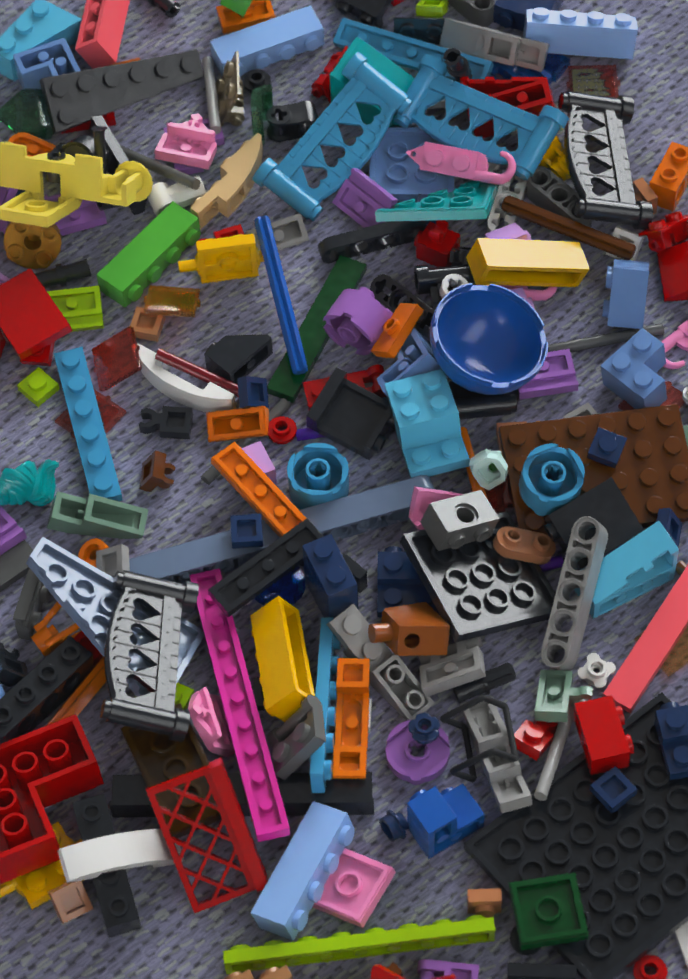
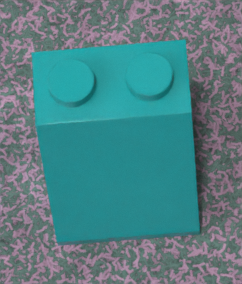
[330,37,414,127]

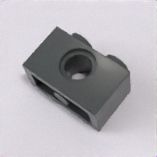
[420,490,500,551]

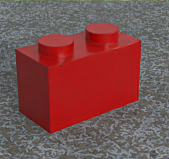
[573,695,634,775]

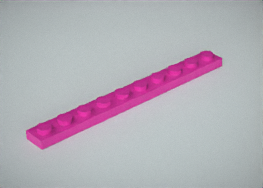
[189,568,290,842]

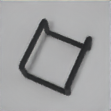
[440,695,518,782]

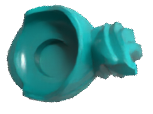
[0,459,59,507]

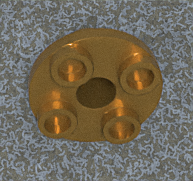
[4,222,62,269]

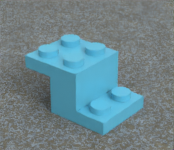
[385,369,470,478]

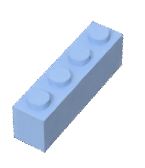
[210,5,324,77]
[523,8,638,60]
[250,801,355,941]

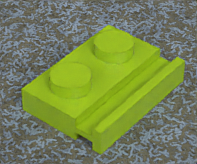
[47,286,104,332]

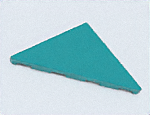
[375,180,499,222]

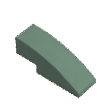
[47,491,149,539]

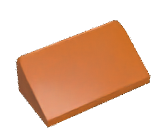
[206,406,269,443]

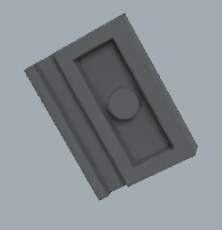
[13,568,51,640]

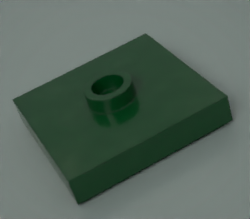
[508,872,589,950]

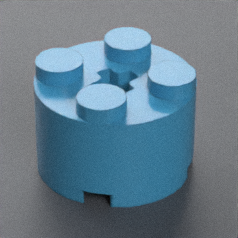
[287,443,350,509]
[519,443,585,516]

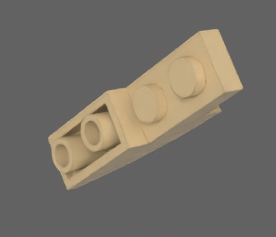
[190,133,263,230]

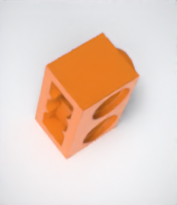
[649,141,688,212]

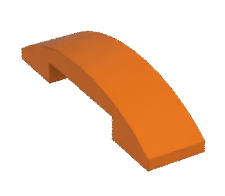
[332,658,370,779]

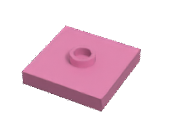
[313,848,396,928]

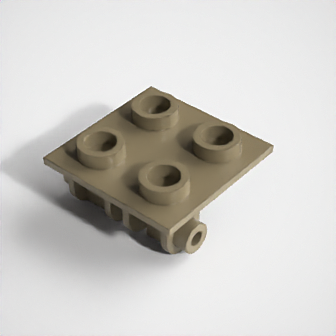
[216,51,244,128]

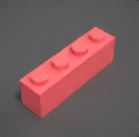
[75,0,130,69]

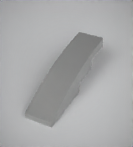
[460,695,533,814]

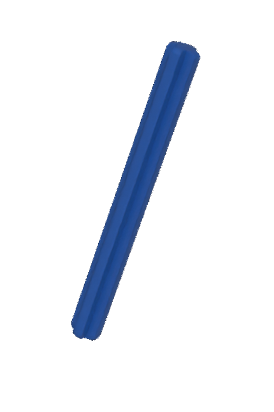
[254,215,308,375]

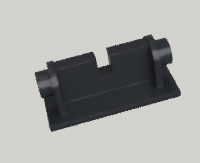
[394,17,445,45]

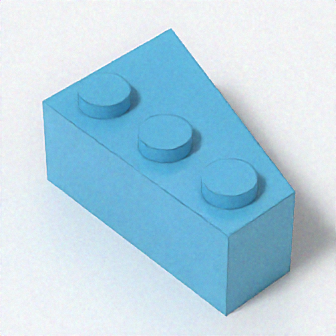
[0,0,82,81]
[574,521,679,619]

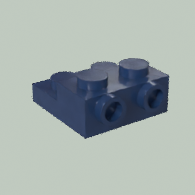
[377,546,440,617]
[654,702,688,780]

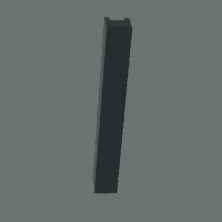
[110,772,374,818]

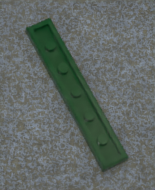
[267,255,367,403]

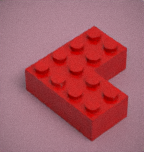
[0,714,104,884]

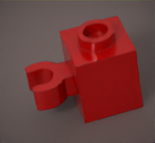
[414,220,461,267]

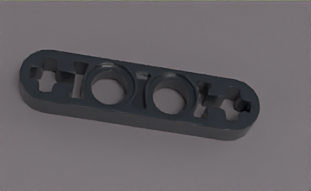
[318,221,427,264]
[370,274,435,340]

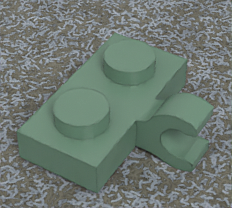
[534,670,593,722]

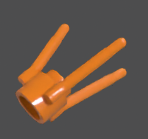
[31,601,80,657]

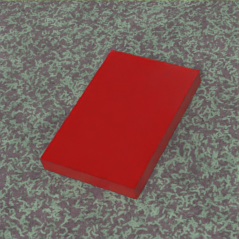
[0,268,72,360]

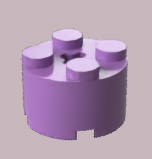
[323,287,393,355]

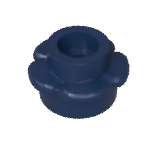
[408,713,441,744]
[379,810,409,842]

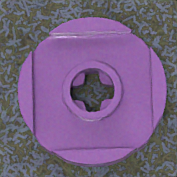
[385,720,450,785]

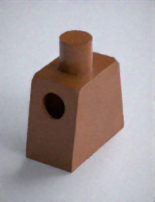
[368,602,450,656]

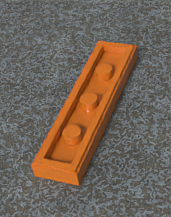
[211,441,306,538]

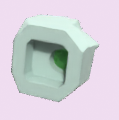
[469,449,508,490]

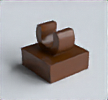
[139,450,175,492]

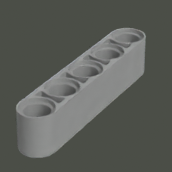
[541,516,608,671]

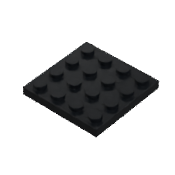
[400,511,556,642]

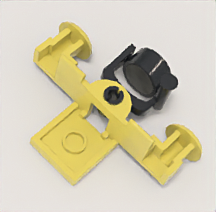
[0,126,153,228]

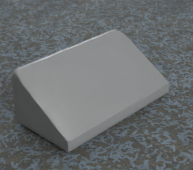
[245,213,310,251]

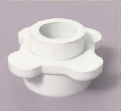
[578,653,616,688]

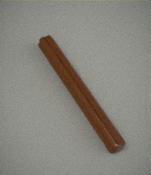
[501,195,636,260]

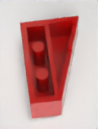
[460,77,556,138]

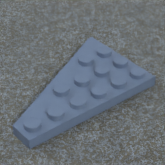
[26,537,204,697]

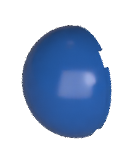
[430,283,548,395]

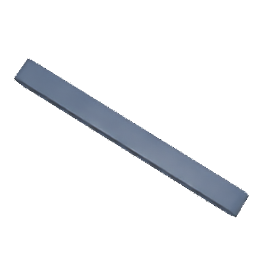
[129,475,435,584]

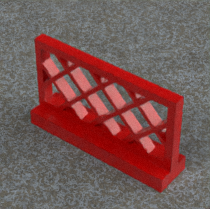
[146,758,269,914]

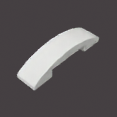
[133,343,236,412]
[57,829,185,883]

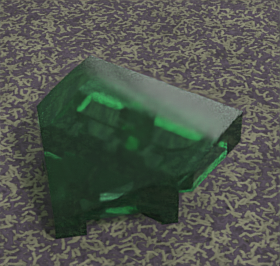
[251,84,273,145]
[0,89,53,139]

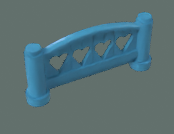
[252,52,413,221]
[393,54,569,180]

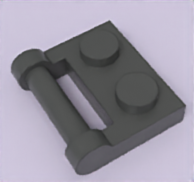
[267,695,326,780]

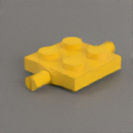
[178,234,264,284]
[0,821,84,910]

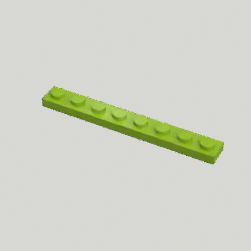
[223,915,495,975]

